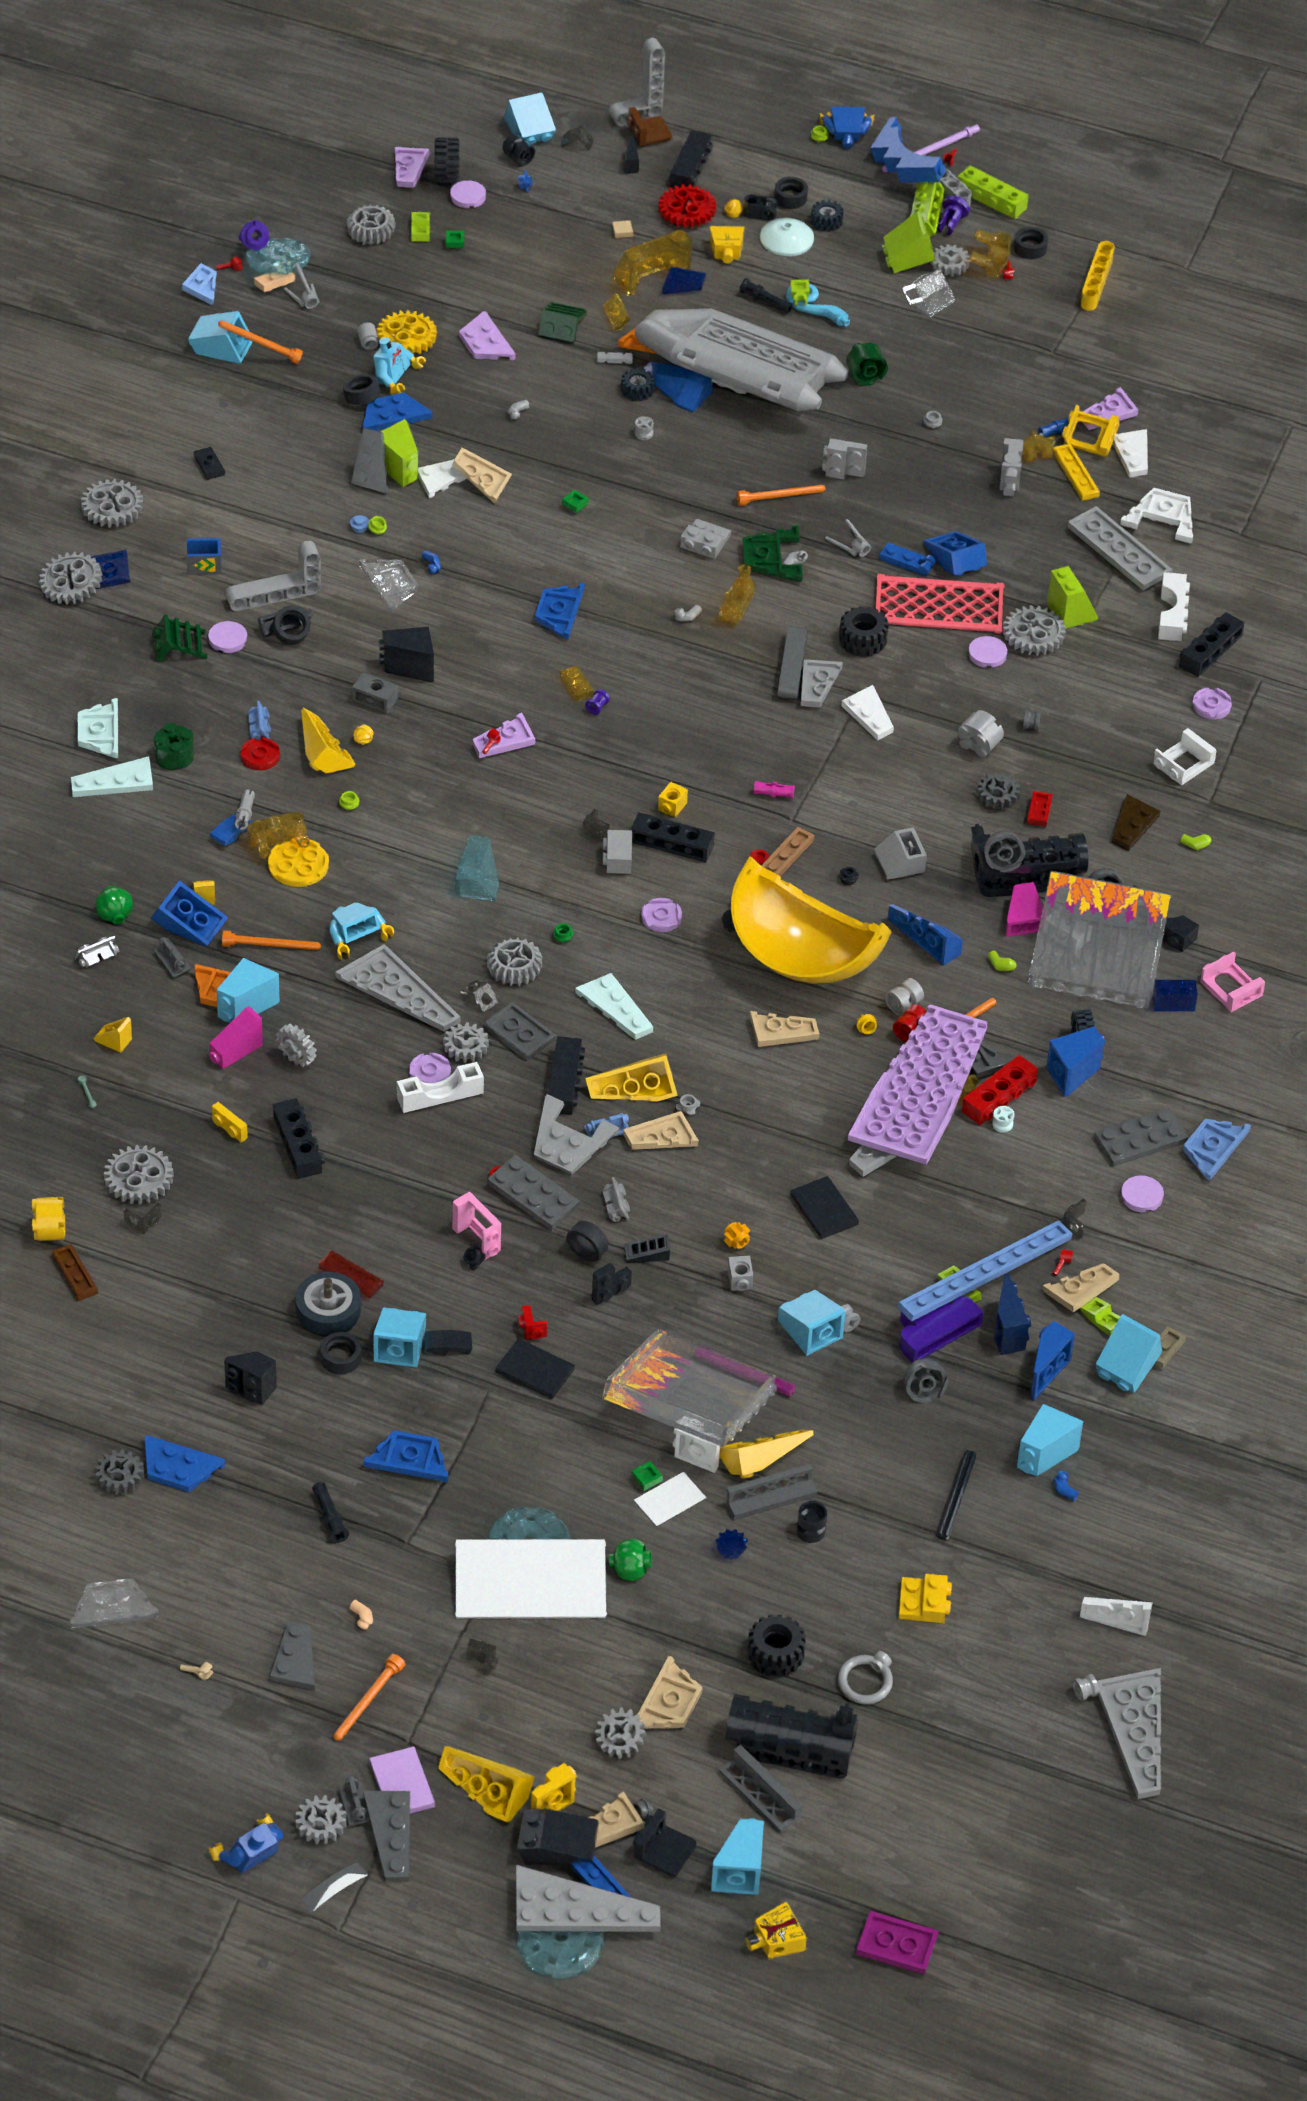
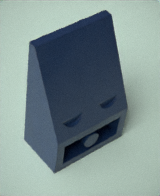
[994,1274,1031,1355]

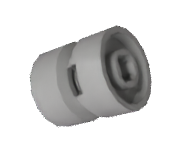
[885,978,924,1015]

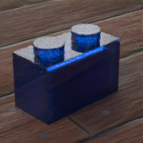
[1152,980,1198,1011]

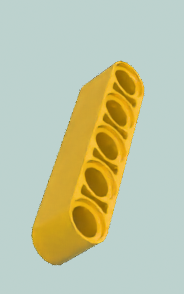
[1081,241,1114,311]

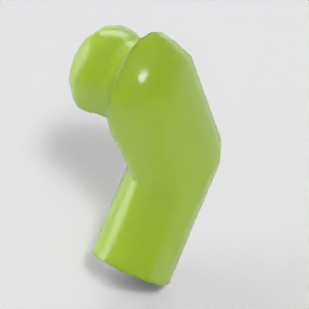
[1180,834,1211,850]
[987,951,1017,971]

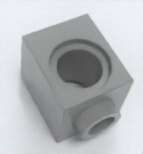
[728,1256,753,1291]

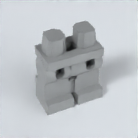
[1000,438,1023,496]

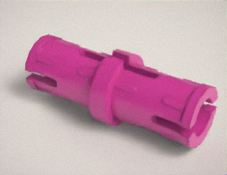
[754,781,795,798]

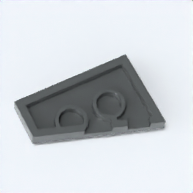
[351,428,388,493]
[270,1621,315,1690]

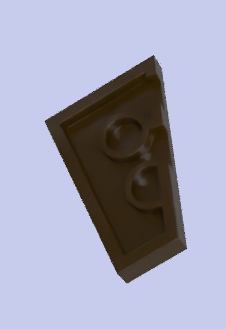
[1112,794,1161,851]

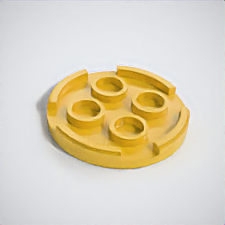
[268,838,329,887]

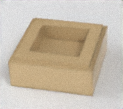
[612,220,633,238]

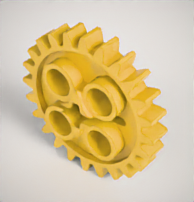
[377,310,437,356]

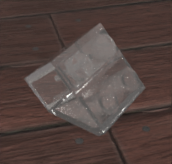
[902,269,956,317]

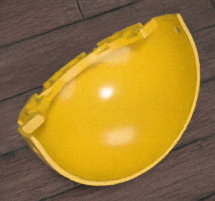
[731,856,892,984]

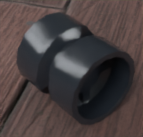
[502,134,535,166]
[797,1501,827,1543]

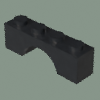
[1131,885,1199,952]

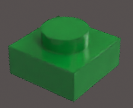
[446,230,464,248]
[562,489,589,513]
[632,1461,663,1491]

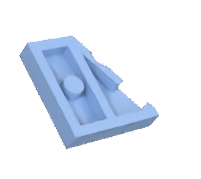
[182,264,217,305]

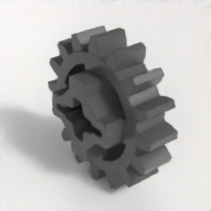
[977,772,1020,810]
[95,1449,144,1495]

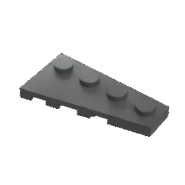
[363,1791,410,1881]

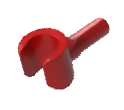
[943,148,957,166]
[216,257,243,271]
[1003,261,1014,280]
[482,728,501,754]
[1052,1249,1073,1276]

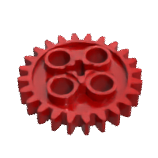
[658,184,717,228]

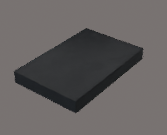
[790,1176,859,1239]
[496,1338,575,1399]

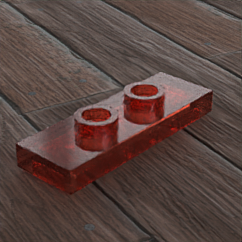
[319,1251,384,1299]

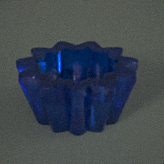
[715,1529,748,1560]

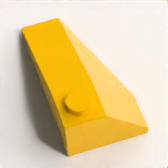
[585,1053,678,1101]
[719,1430,814,1478]
[438,1746,534,1822]

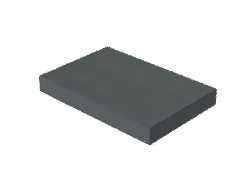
[483,1002,556,1061]

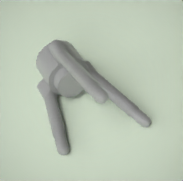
[284,263,319,309]
[825,519,871,557]

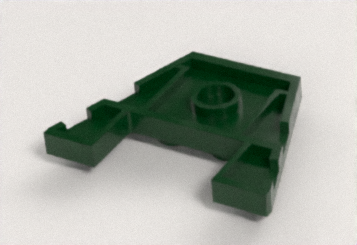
[742,525,803,582]

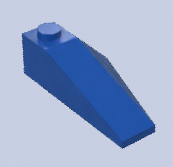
[641,362,713,413]
[888,904,963,966]

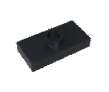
[193,447,225,480]

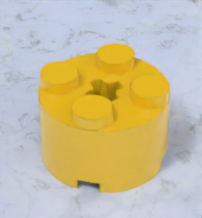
[32,1197,65,1241]

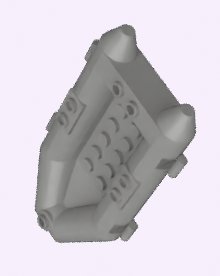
[635,308,849,412]

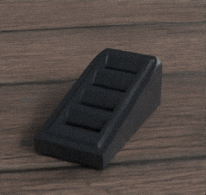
[624,136,639,174]
[624,1234,670,1263]

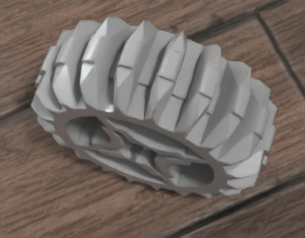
[346,204,395,245]
[487,937,542,987]

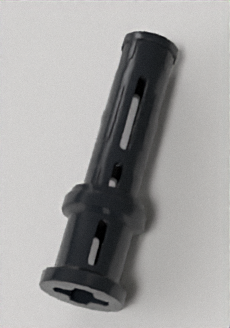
[739,278,793,314]
[312,1482,349,1543]

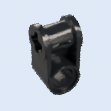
[742,194,778,220]

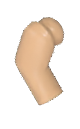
[349,1600,373,1630]

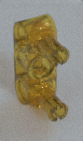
[969,228,1011,278]
[718,564,756,626]
[247,811,310,858]

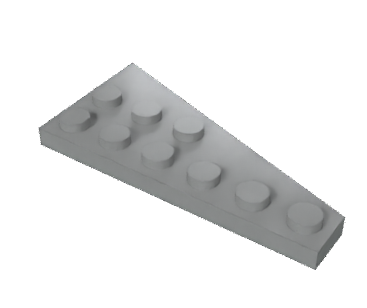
[335,944,461,1032]
[516,1865,660,1932]

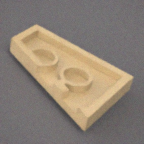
[452,448,512,504]
[750,1011,819,1047]
[623,1111,699,1150]
[1043,1263,1119,1312]

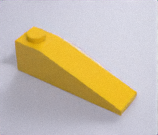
[301,707,356,773]

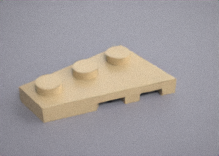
[588,1791,644,1847]

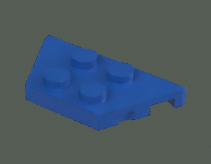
[363,393,432,431]
[535,583,585,639]
[364,1430,448,1482]
[145,1435,226,1492]

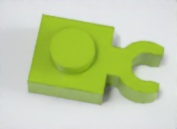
[791,280,810,306]

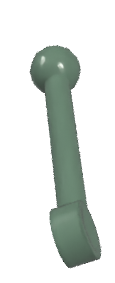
[78,1076,97,1109]

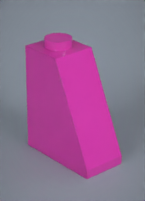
[1005,882,1047,937]
[209,1006,263,1069]

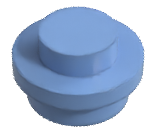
[350,515,369,533]

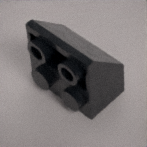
[224,1351,277,1405]

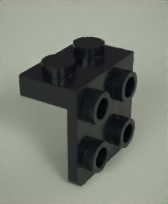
[633,1808,697,1877]

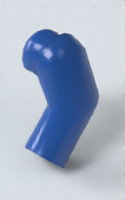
[422,550,441,574]
[1054,1471,1079,1501]

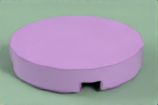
[450,181,486,208]
[208,621,247,653]
[968,636,1007,668]
[1192,688,1232,720]
[641,898,682,932]
[410,1053,451,1083]
[1121,1176,1164,1213]

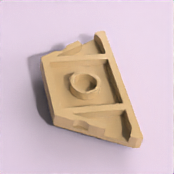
[638,1656,702,1729]

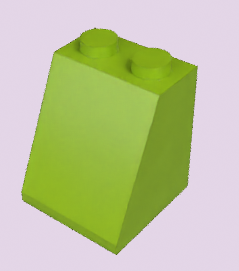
[882,211,936,273]
[381,419,418,487]
[1047,566,1098,628]

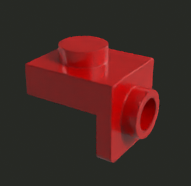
[518,1305,547,1340]

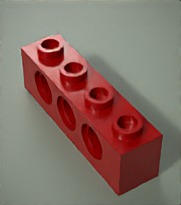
[961,1055,1038,1125]

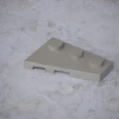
[801,659,843,707]

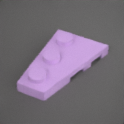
[395,147,430,188]
[1083,387,1138,430]
[473,712,535,758]

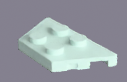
[78,698,118,758]

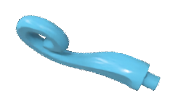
[786,284,850,326]

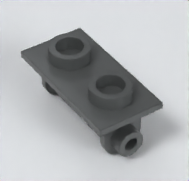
[154,937,191,977]
[339,1776,371,1826]

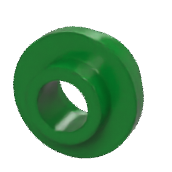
[553,923,573,942]

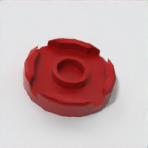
[241,738,280,770]

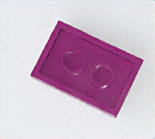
[856,1911,939,1975]

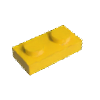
[212,1102,248,1143]

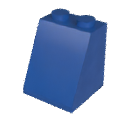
[1046,1026,1105,1097]

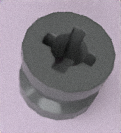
[1023,709,1041,731]

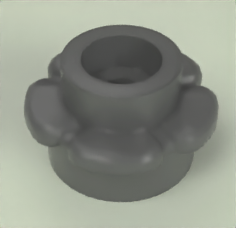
[633,1798,653,1821]

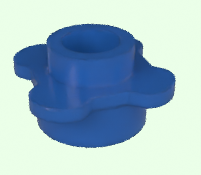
[518,171,532,192]

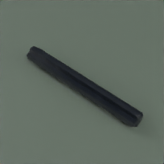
[937,1450,977,1541]

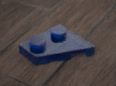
[662,267,706,294]

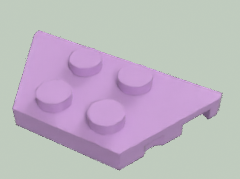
[459,311,516,360]

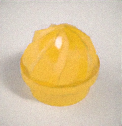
[725,199,743,218]
[353,725,373,745]
[856,1014,877,1034]

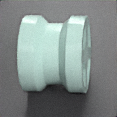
[992,1106,1014,1133]

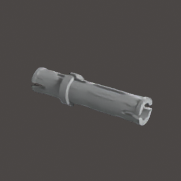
[235,789,255,830]

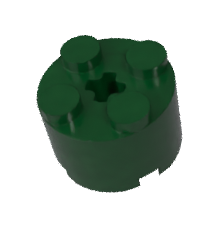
[846,343,888,386]
[154,723,194,770]

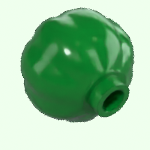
[95,886,133,924]
[609,1539,652,1581]

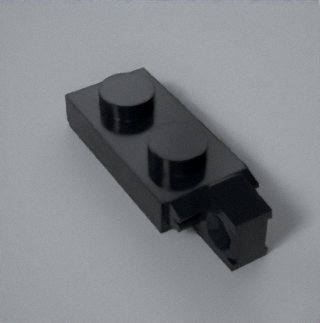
[257,609,313,638]

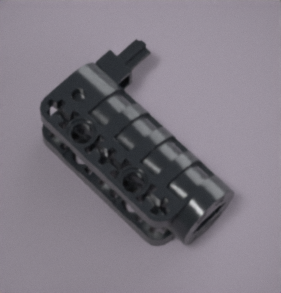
[971,824,1089,897]
[725,1694,858,1779]

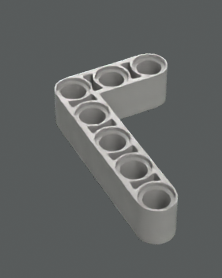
[609,38,665,126]
[225,541,321,611]

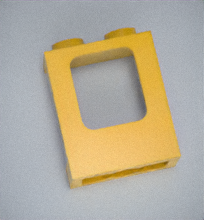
[1062,405,1119,457]

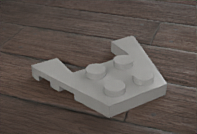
[534,1094,620,1175]

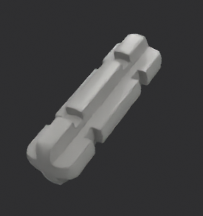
[597,352,633,364]

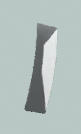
[301,1863,368,1912]

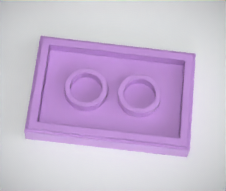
[370,1747,435,1814]

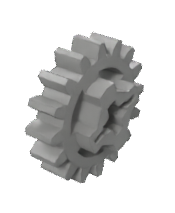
[930,244,970,276]
[443,1022,489,1063]
[276,1024,317,1067]
[595,1708,646,1759]
[296,1795,346,1844]

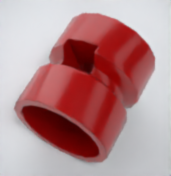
[893,1004,927,1042]

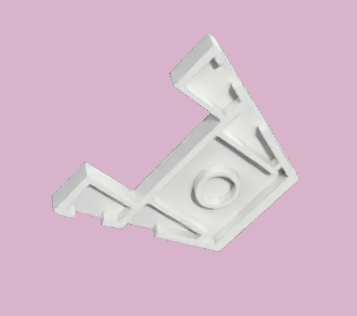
[1120,488,1193,543]

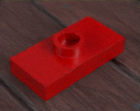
[1027,791,1053,827]

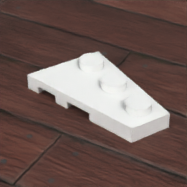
[418,459,467,498]

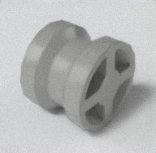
[635,416,654,440]
[841,1304,861,1332]
[1073,1674,1099,1701]

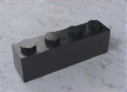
[670,130,713,188]
[548,1036,585,1115]

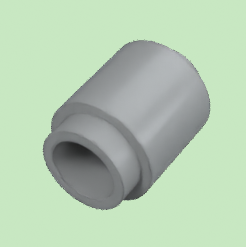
[357,323,379,350]

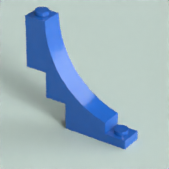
[871,117,945,183]

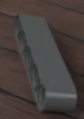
[778,626,808,700]

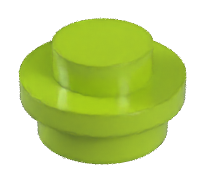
[811,126,829,142]
[368,516,387,534]
[339,791,359,810]

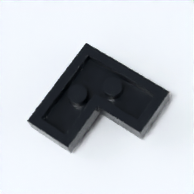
[592,1263,632,1305]

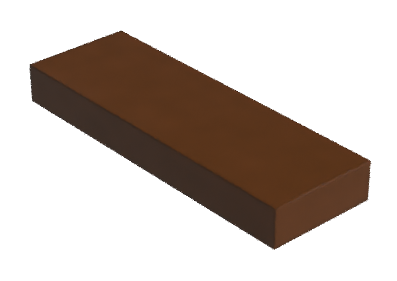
[51,1244,98,1301]

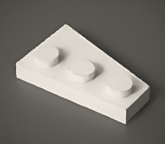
[1112,429,1148,477]
[842,685,894,741]
[1080,1597,1152,1636]

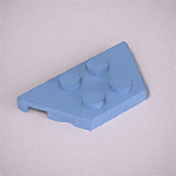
[1183,1119,1251,1181]

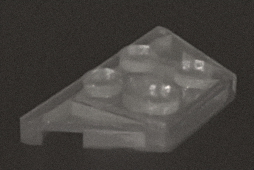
[359,559,418,612]
[70,1578,159,1629]

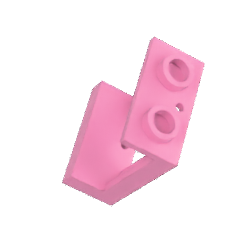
[1200,952,1265,1012]
[452,1192,501,1260]

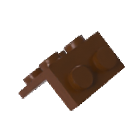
[626,107,672,146]

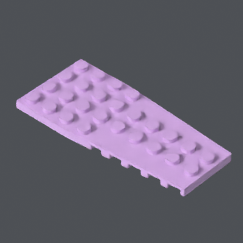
[848,1005,987,1165]

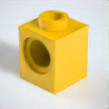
[658,782,688,818]

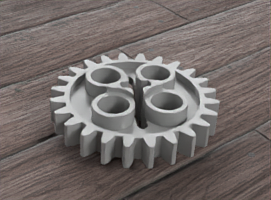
[81,479,143,528]
[39,552,102,605]
[1003,605,1066,656]
[104,1145,173,1204]

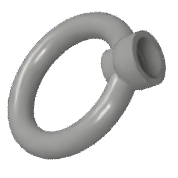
[838,1651,893,1705]

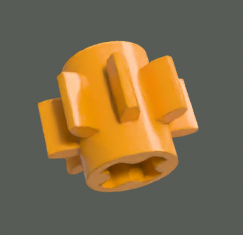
[724,1222,750,1249]

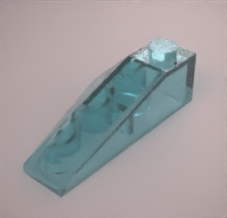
[455,835,499,901]

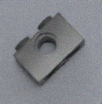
[352,672,398,714]

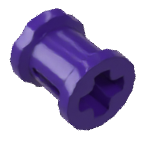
[585,689,610,715]

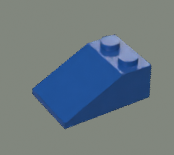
[923,531,987,576]
[151,880,228,947]
[1030,1321,1075,1401]

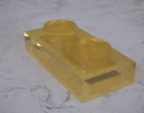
[603,293,631,331]
[559,665,594,701]

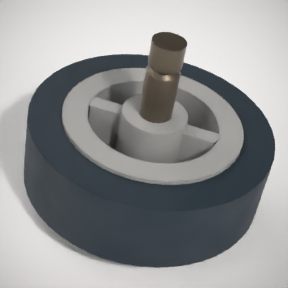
[295,1272,361,1335]

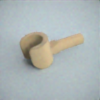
[180,1662,214,1680]

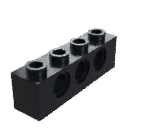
[1179,612,1245,677]
[631,812,715,863]
[273,1098,325,1179]

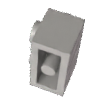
[603,830,632,874]

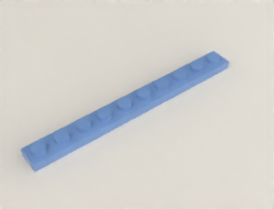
[898,1220,1072,1321]

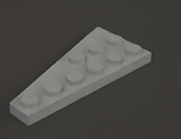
[1097,1668,1161,1799]

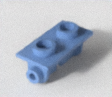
[248,700,271,740]
[584,1113,629,1137]

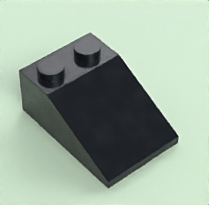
[517,1809,599,1865]

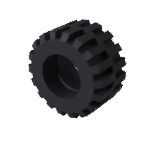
[434,137,460,183]
[839,606,889,657]
[747,1614,806,1677]

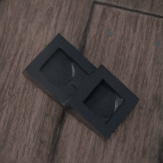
[424,1330,472,1356]

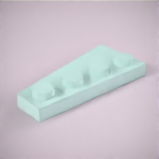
[71,756,153,797]
[575,973,653,1040]

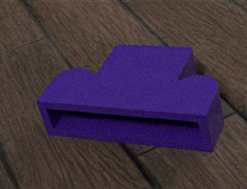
[900,1296,983,1362]

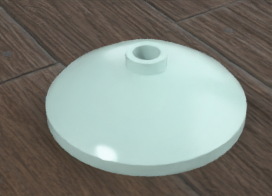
[760,218,814,256]

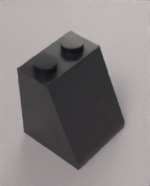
[379,627,434,682]

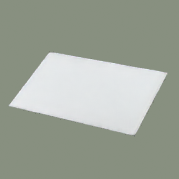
[634,1472,706,1526]

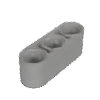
[940,169,972,207]

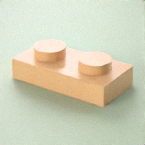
[254,267,295,292]

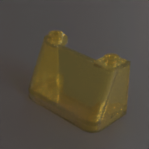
[613,230,692,296]

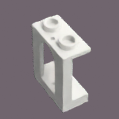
[1153,728,1216,785]

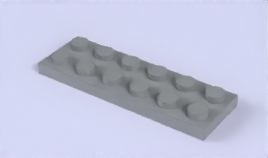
[1067,506,1172,590]

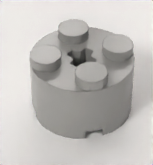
[958,710,1004,758]

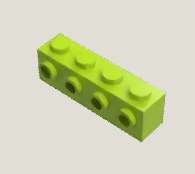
[958,166,1028,219]
[910,181,945,236]

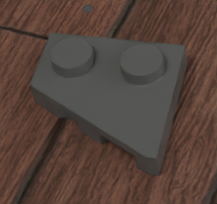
[971,1042,1011,1079]

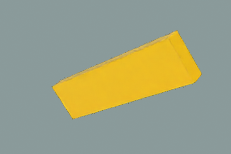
[1053,444,1100,501]

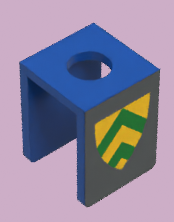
[187,538,221,575]

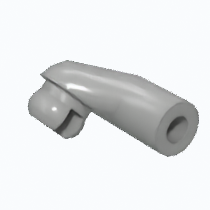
[508,400,529,420]
[783,550,808,564]
[674,605,702,622]

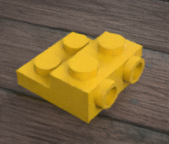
[899,1574,952,1623]
[531,1763,576,1811]

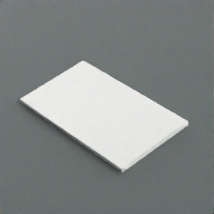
[455,1540,607,1618]

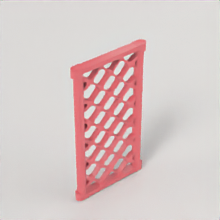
[876,574,1005,634]

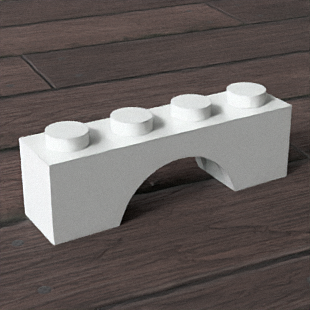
[1158,572,1190,641]
[397,1062,484,1113]

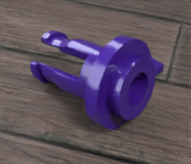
[937,196,970,235]
[238,220,269,251]

